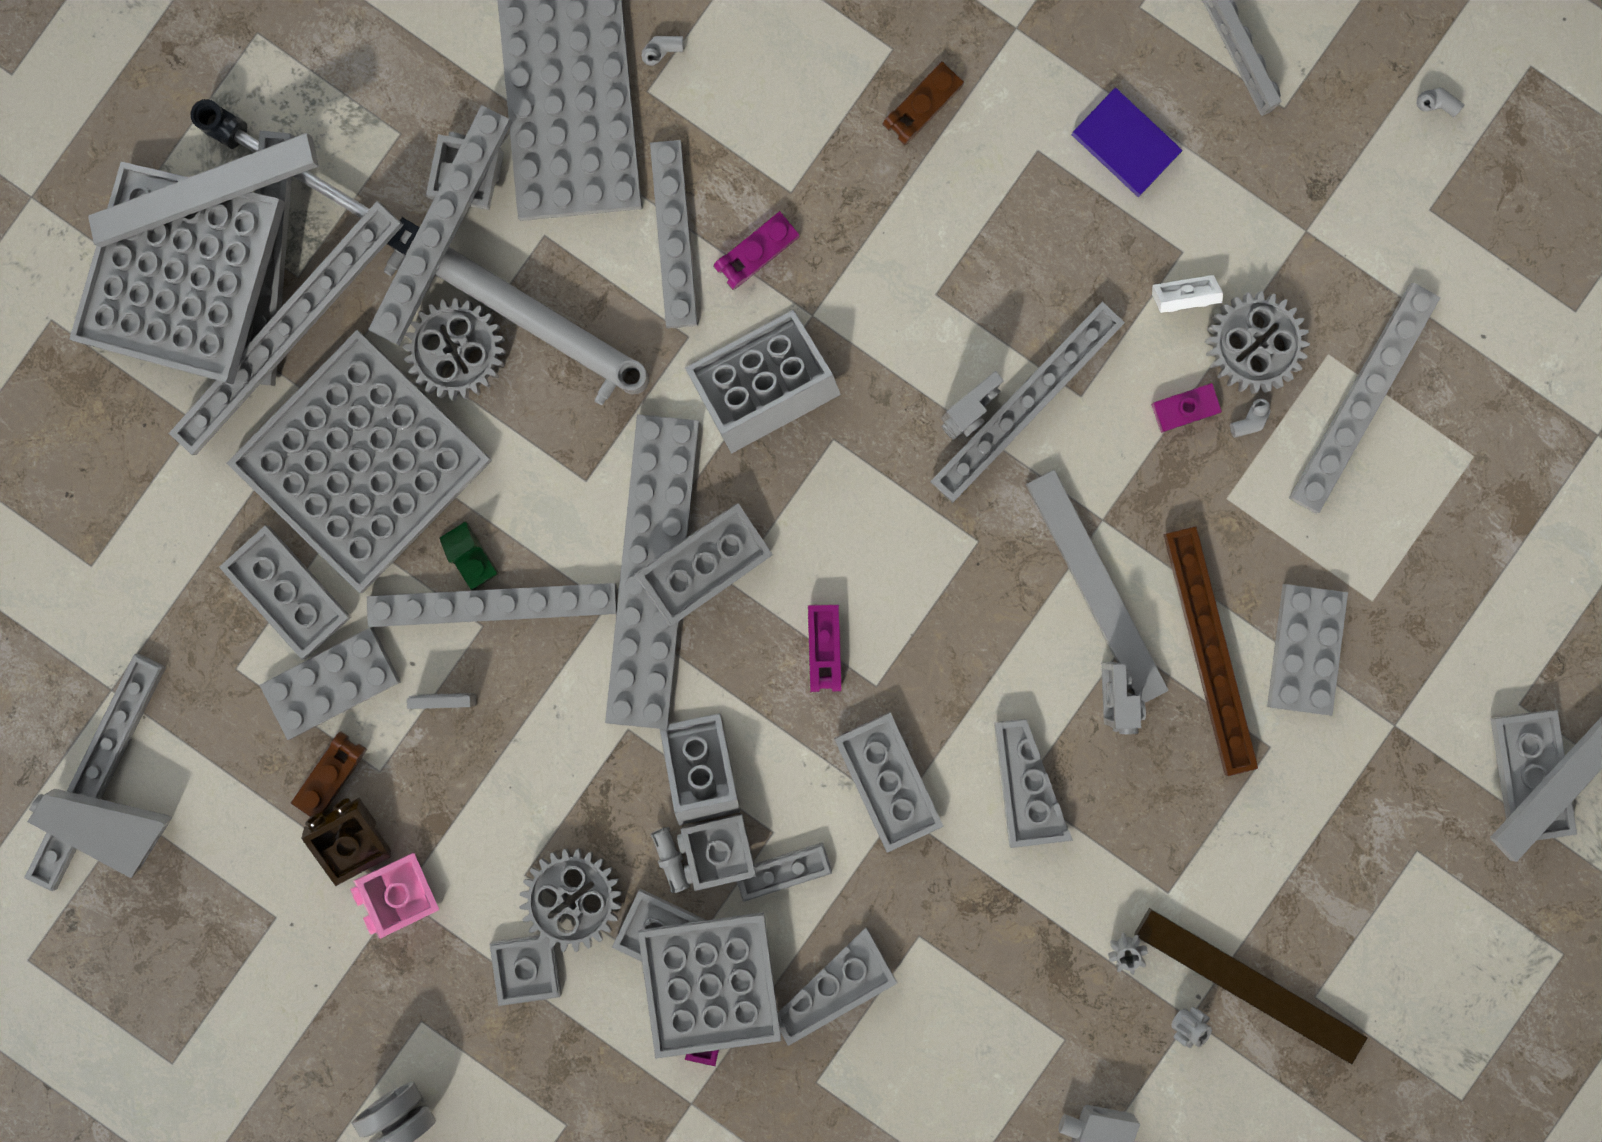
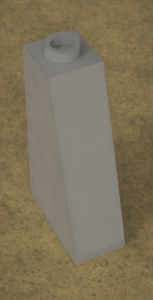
[27,789,172,878]

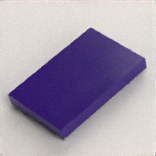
[1071,87,1183,198]

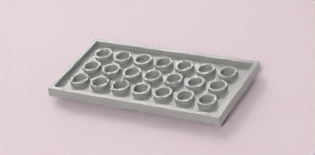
[498,0,642,221]

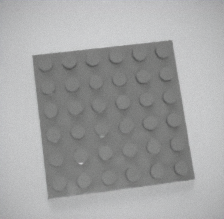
[69,162,286,385]
[227,330,492,593]

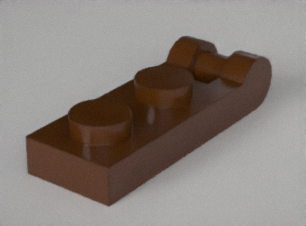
[882,61,964,146]
[291,731,367,817]

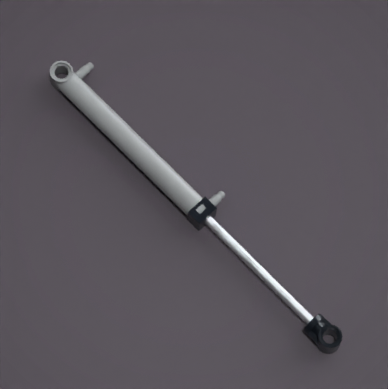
[190,99,649,405]

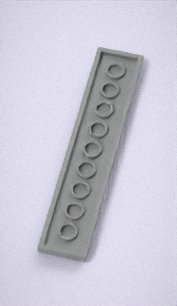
[605,414,699,729]

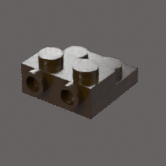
[301,798,391,886]

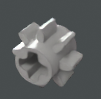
[1108,932,1148,975]
[1172,1007,1212,1048]

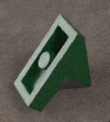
[439,521,499,590]

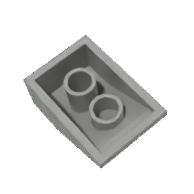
[660,714,740,825]

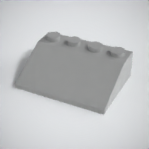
[685,310,841,454]

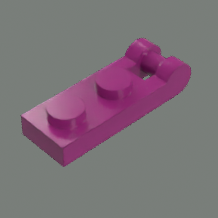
[713,211,799,290]
[808,605,841,692]

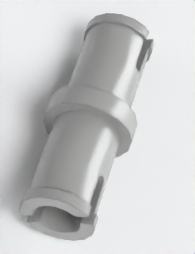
[650,827,690,893]

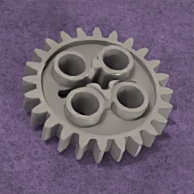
[1205,291,1310,394]
[403,298,506,401]
[519,848,622,952]

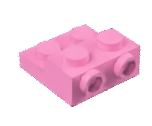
[350,853,439,939]

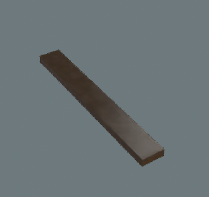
[1134,908,1368,1064]

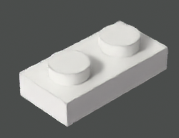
[1152,275,1223,313]

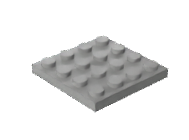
[638,912,781,1059]

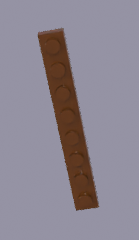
[1163,526,1258,776]

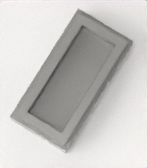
[407,693,477,709]

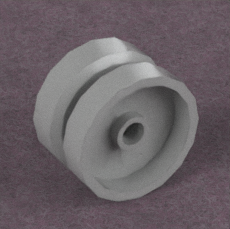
[351,1082,436,1142]

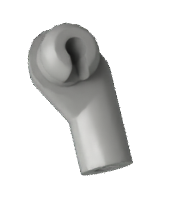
[641,36,683,66]
[1416,88,1464,117]
[1230,398,1271,438]

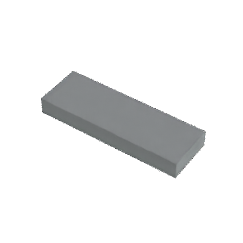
[737,842,832,902]

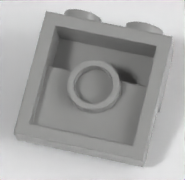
[426,132,504,210]
[941,371,1004,440]
[1101,662,1146,734]
[677,814,757,891]

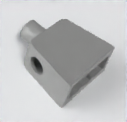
[1058,1105,1140,1142]

